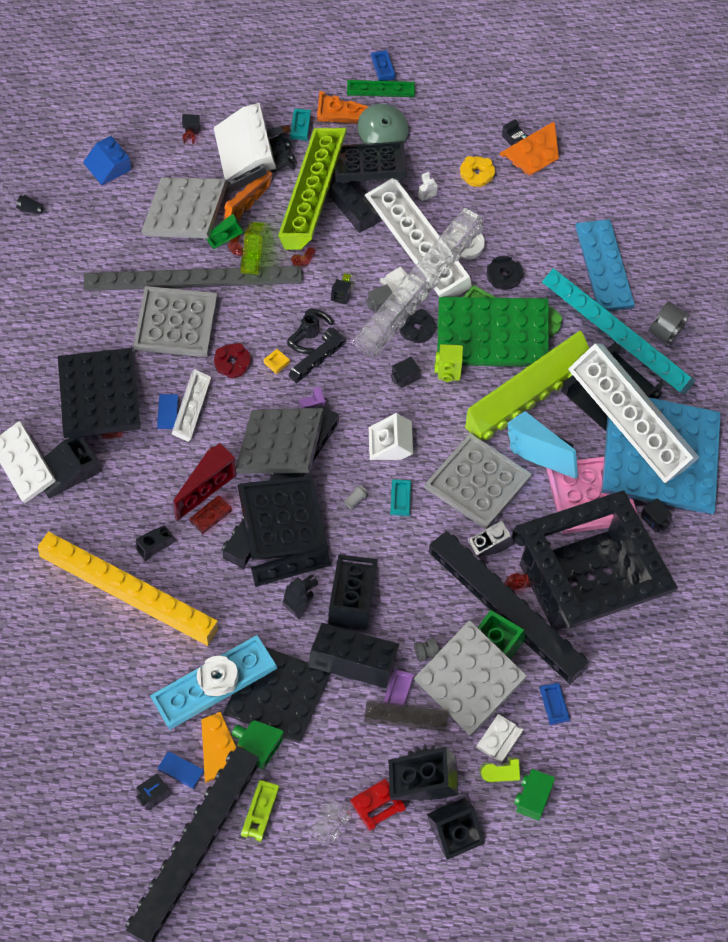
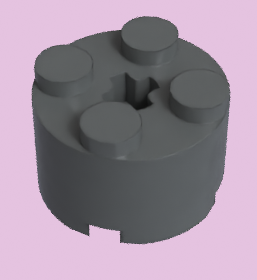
[648,302,690,345]

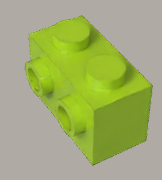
[434,344,463,382]

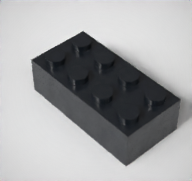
[308,623,399,689]

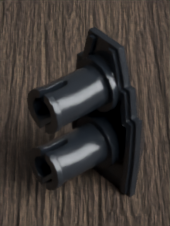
[282,575,318,619]

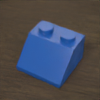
[83,136,131,186]

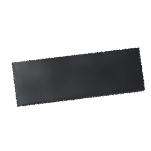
[223,164,268,197]

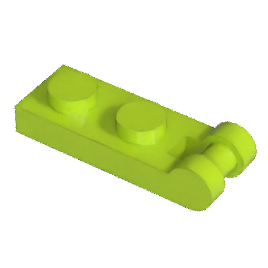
[241,780,279,842]

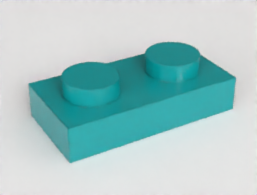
[290,108,311,141]

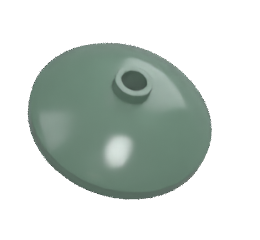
[357,104,409,144]

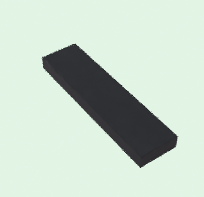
[250,546,331,587]

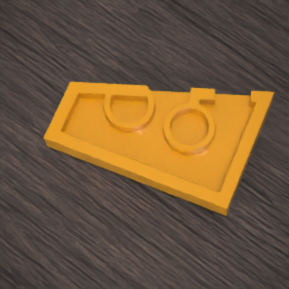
[201,712,236,783]

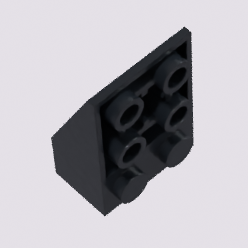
[43,436,100,499]

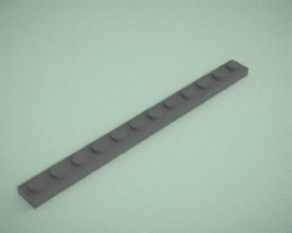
[84,266,302,291]

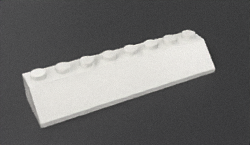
[365,179,472,297]
[569,343,700,483]

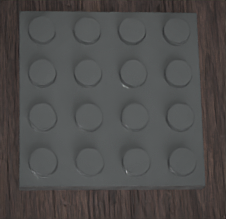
[236,408,325,474]

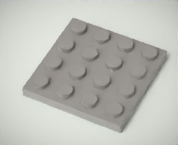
[141,177,228,238]
[133,286,217,357]
[424,433,532,530]
[414,620,528,736]

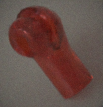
[228,235,245,257]
[291,247,315,266]

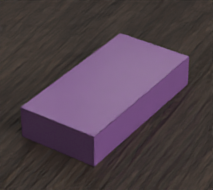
[382,669,414,713]

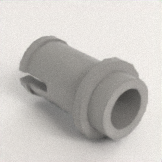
[343,485,368,510]

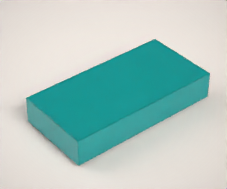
[390,479,411,516]

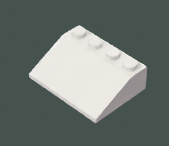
[214,103,276,181]

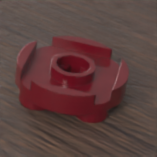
[214,343,251,378]

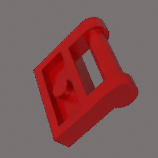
[350,778,406,831]

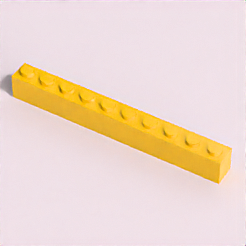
[37,531,218,646]

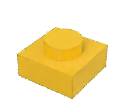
[264,349,290,374]

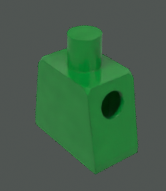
[231,721,284,770]

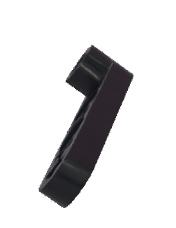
[289,327,347,383]

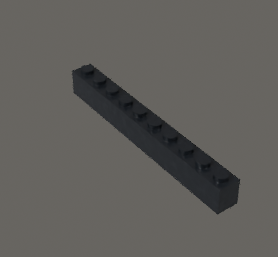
[222,405,339,569]
[429,531,589,685]
[125,746,260,942]

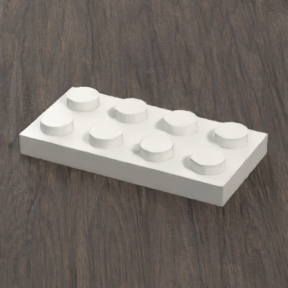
[0,421,56,503]

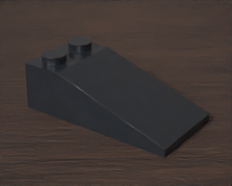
[328,554,377,630]

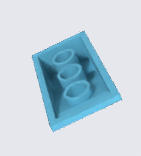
[508,411,578,479]

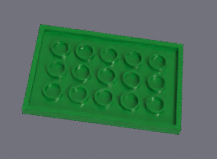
[437,297,548,366]

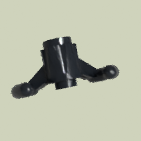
[287,308,334,355]

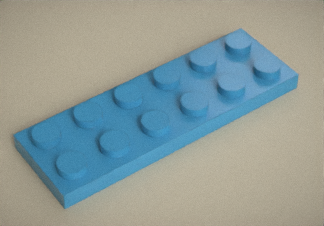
[575,219,635,311]

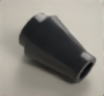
[16,195,44,214]

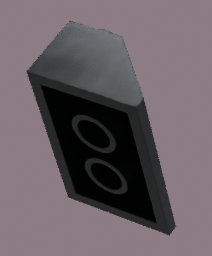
[330,181,383,233]

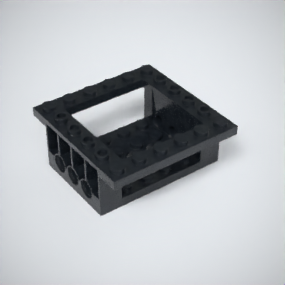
[517,490,678,629]

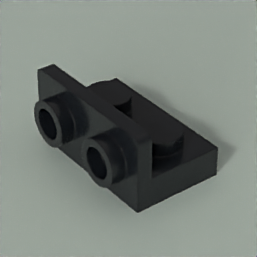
[270,134,296,173]

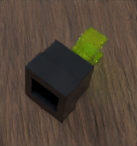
[331,273,351,305]

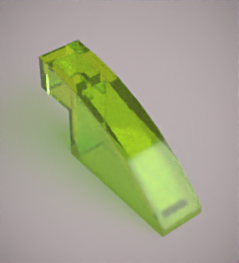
[240,222,268,275]

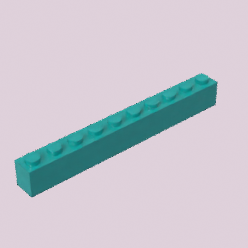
[542,268,696,394]

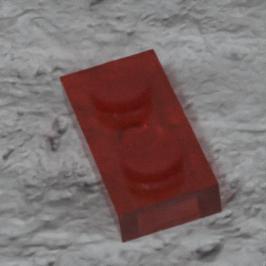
[190,495,232,534]

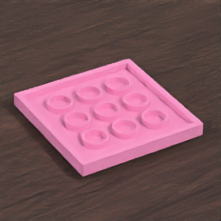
[546,457,637,534]

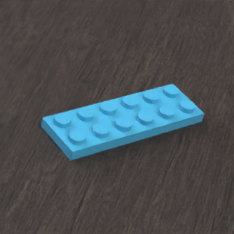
[150,635,277,730]

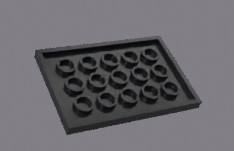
[58,348,141,438]

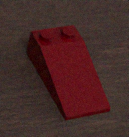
[173,443,236,521]

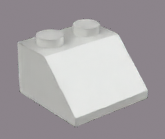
[369,413,413,460]

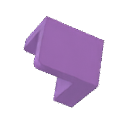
[299,387,325,409]

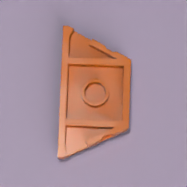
[499,122,559,175]

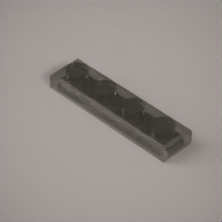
[364,700,448,731]

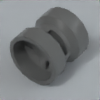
[414,637,439,662]

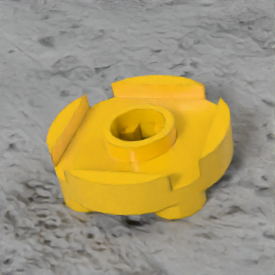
[460,156,495,187]

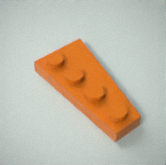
[224,171,272,221]

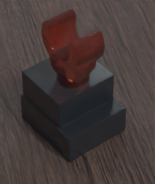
[182,114,200,144]

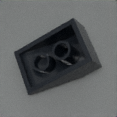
[388,747,459,800]

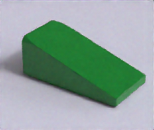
[205,214,244,249]

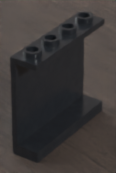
[561,342,663,431]

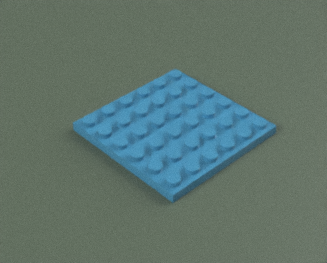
[601,397,720,514]

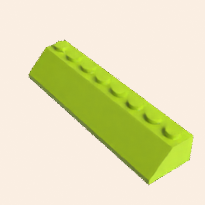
[278,128,347,250]
[465,331,590,441]

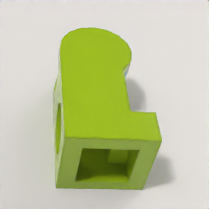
[479,757,520,782]

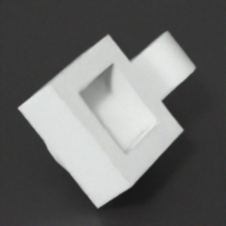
[418,172,438,201]

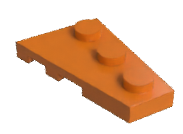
[317,91,368,124]

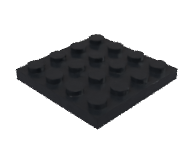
[335,141,407,183]
[237,476,328,561]
[224,646,331,744]

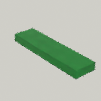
[347,80,415,98]

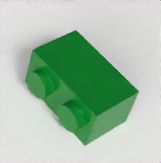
[514,769,555,821]

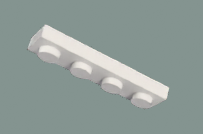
[171,369,211,442]

